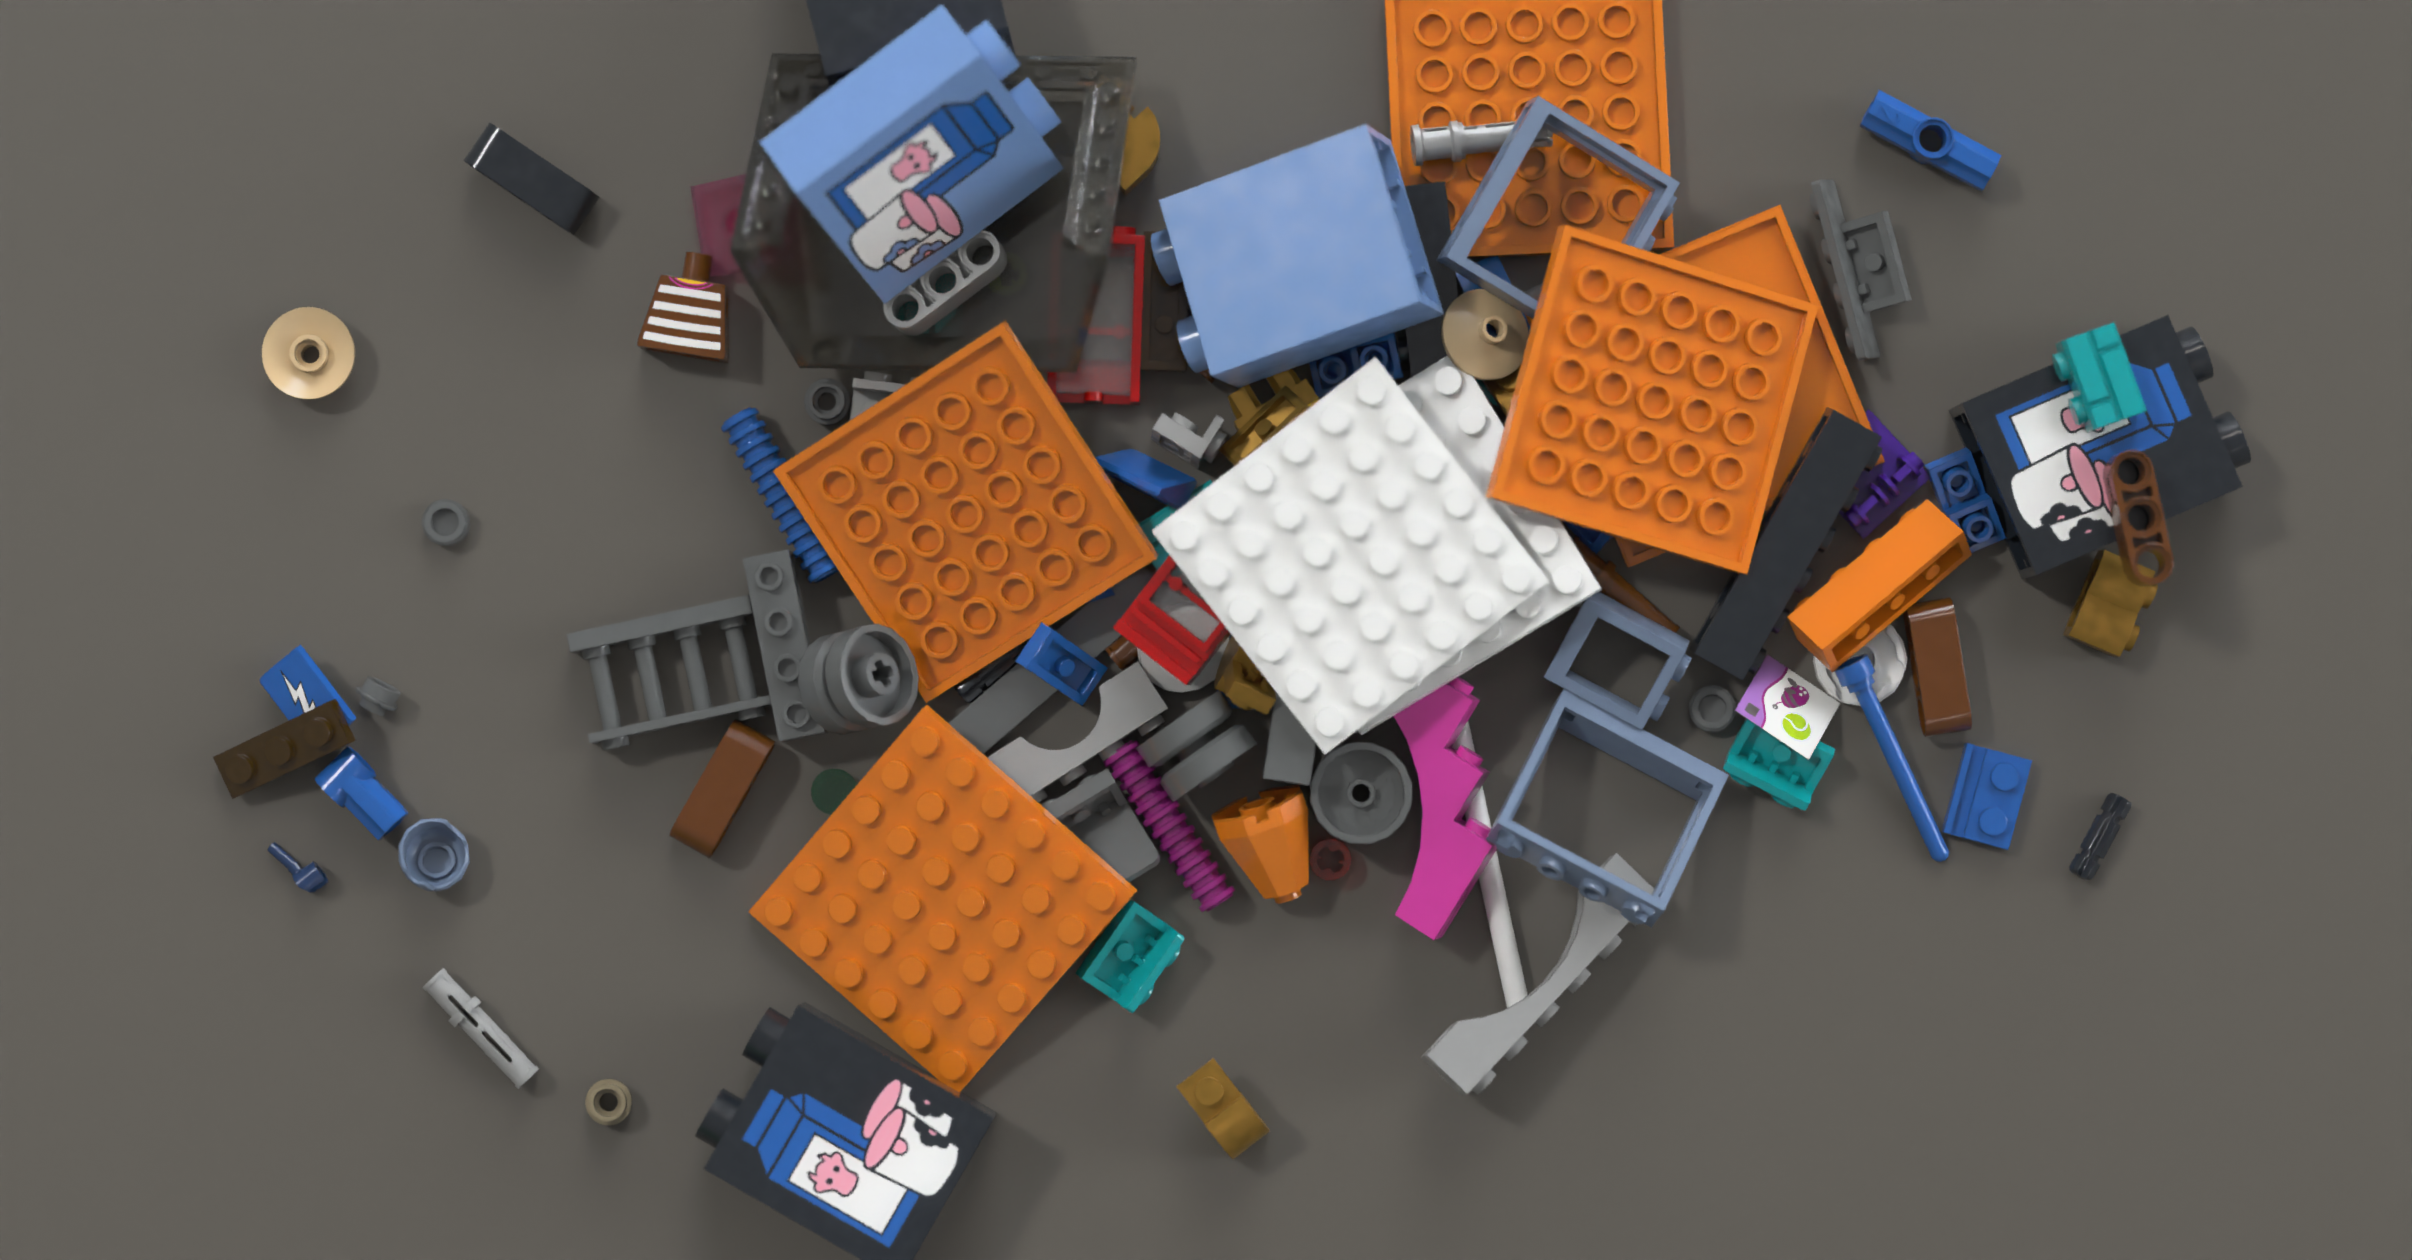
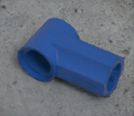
[314,746,409,841]

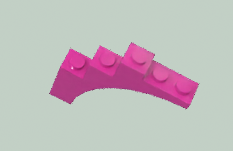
[1393,676,1497,940]

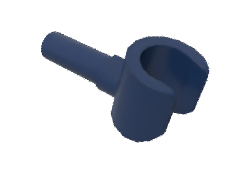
[267,842,328,893]

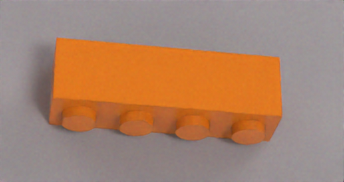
[1787,499,1972,673]

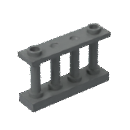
[566,595,772,751]

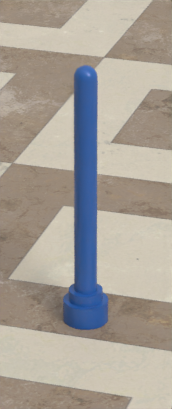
[1834,654,1949,862]

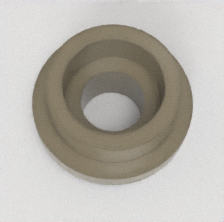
[585,1079,632,1125]

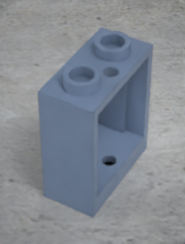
[1544,592,1692,730]

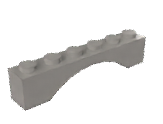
[1421,853,1654,1096]

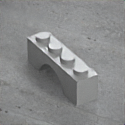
[987,662,1168,803]

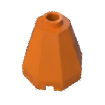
[1211,785,1309,903]

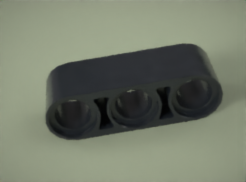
[463,123,600,235]

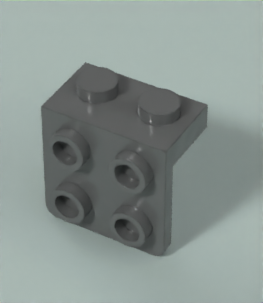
[1042,769,1160,882]

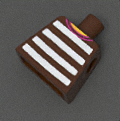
[637,252,729,363]

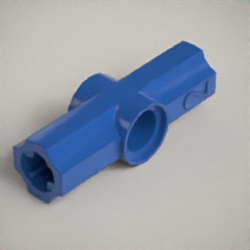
[1859,90,2002,192]

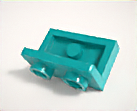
[1723,718,1835,811]
[1075,899,1185,1013]

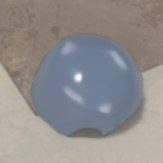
[398,818,470,892]

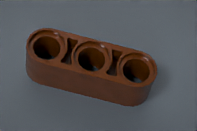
[2103,450,2173,586]
[1903,597,1972,737]
[669,719,776,859]

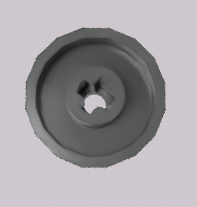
[798,624,919,735]
[1136,691,1257,802]
[1309,742,1412,844]

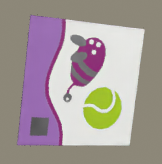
[1735,654,1840,760]

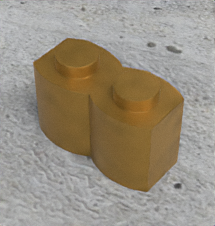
[2063,550,2158,657]

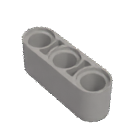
[884,230,1007,336]

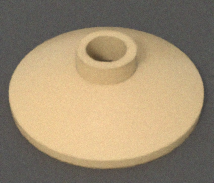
[1441,289,1529,381]
[262,307,355,400]

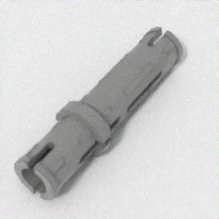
[422,968,539,1089]

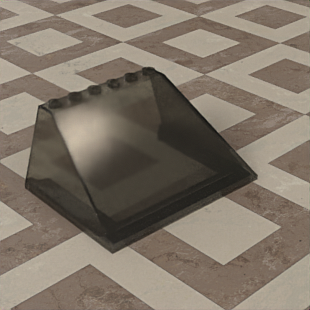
[730,53,1137,373]

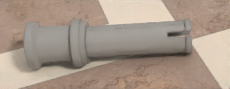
[1410,120,1553,166]

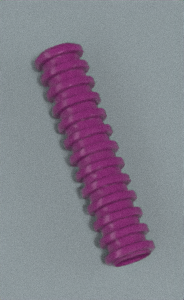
[1103,740,1236,912]

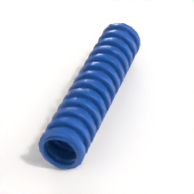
[721,407,839,583]

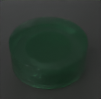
[811,768,857,814]

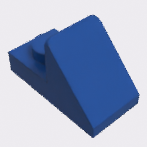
[1016,622,1108,706]

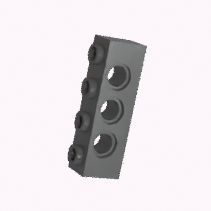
[742,549,829,742]

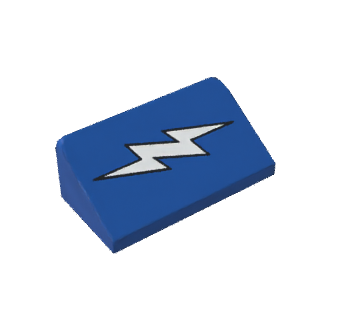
[259,645,357,726]

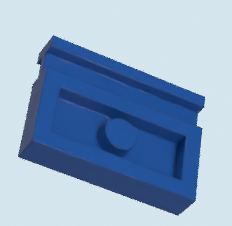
[1941,743,2032,850]

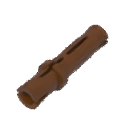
[1572,535,1680,633]

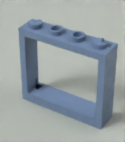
[1437,96,1680,319]
[1486,689,1729,927]

